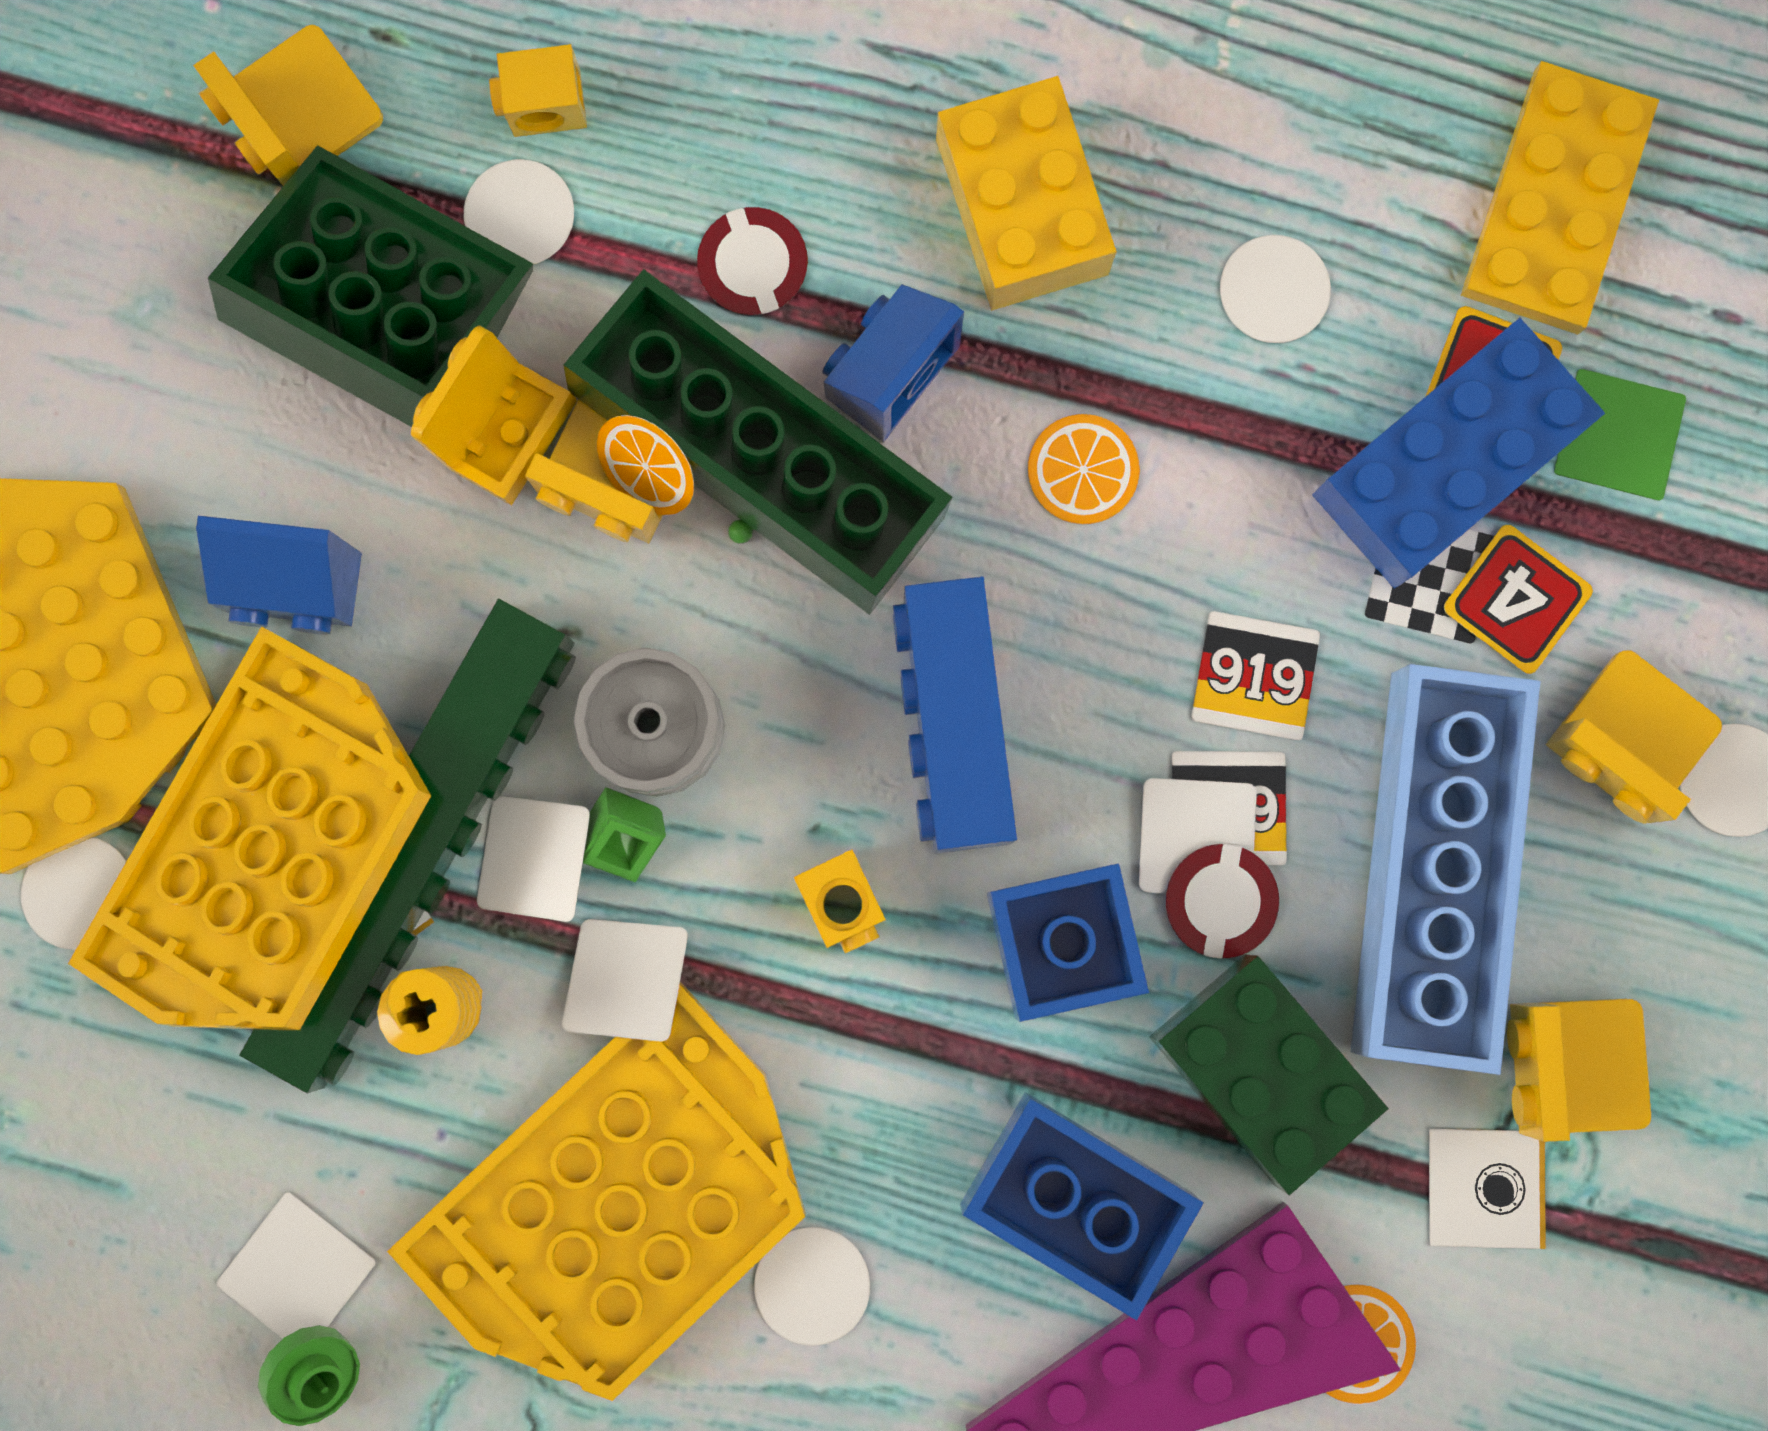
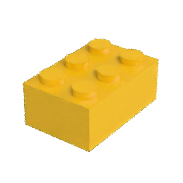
[936,76,1117,311]

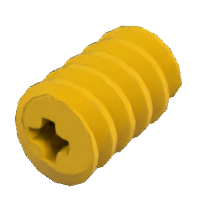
[377,966,483,1055]

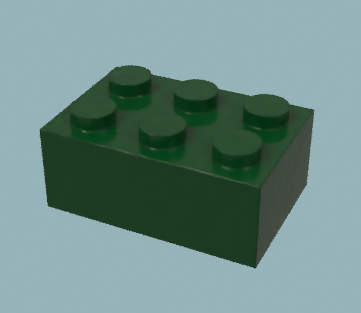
[1149,954,1389,1196]

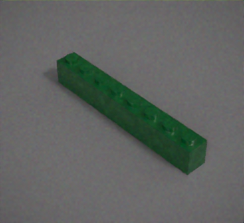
[239,598,576,1094]

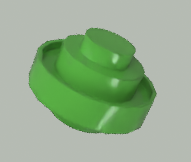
[258,1325,360,1426]

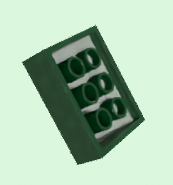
[207,145,533,427]

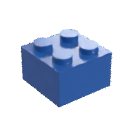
[987,863,1149,1022]

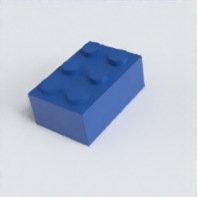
[960,1092,1204,1321]

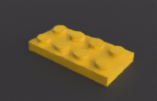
[1460,61,1659,335]

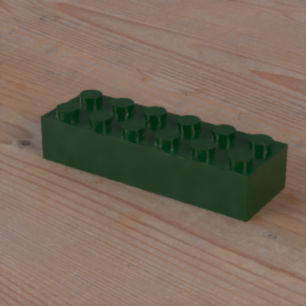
[563,269,953,615]

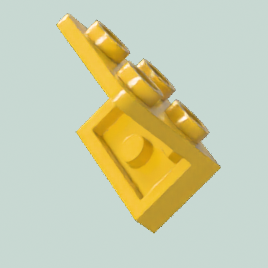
[193,25,383,186]
[411,326,577,506]
[525,399,663,544]
[1545,650,1722,824]
[1507,998,1651,1142]

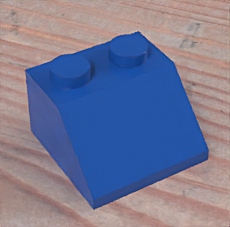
[822,284,964,443]
[196,515,362,635]

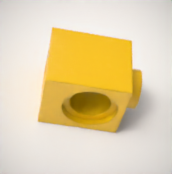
[489,44,587,137]
[794,849,886,954]

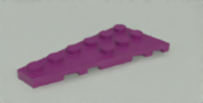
[966,1202,1401,1431]

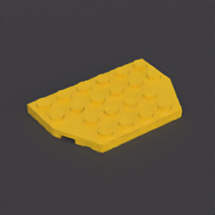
[0,478,216,874]
[68,626,431,1030]
[387,982,806,1401]

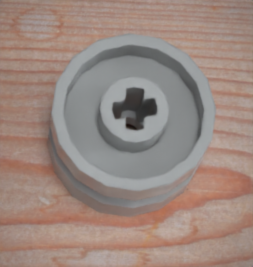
[574,648,725,797]

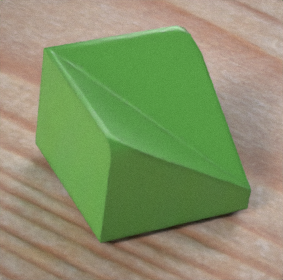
[583,787,666,882]

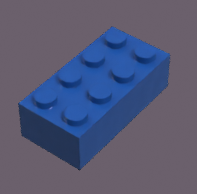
[1312,317,1605,589]
[893,576,1017,854]

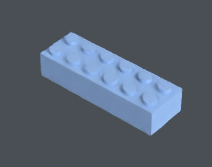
[1350,664,1540,1075]

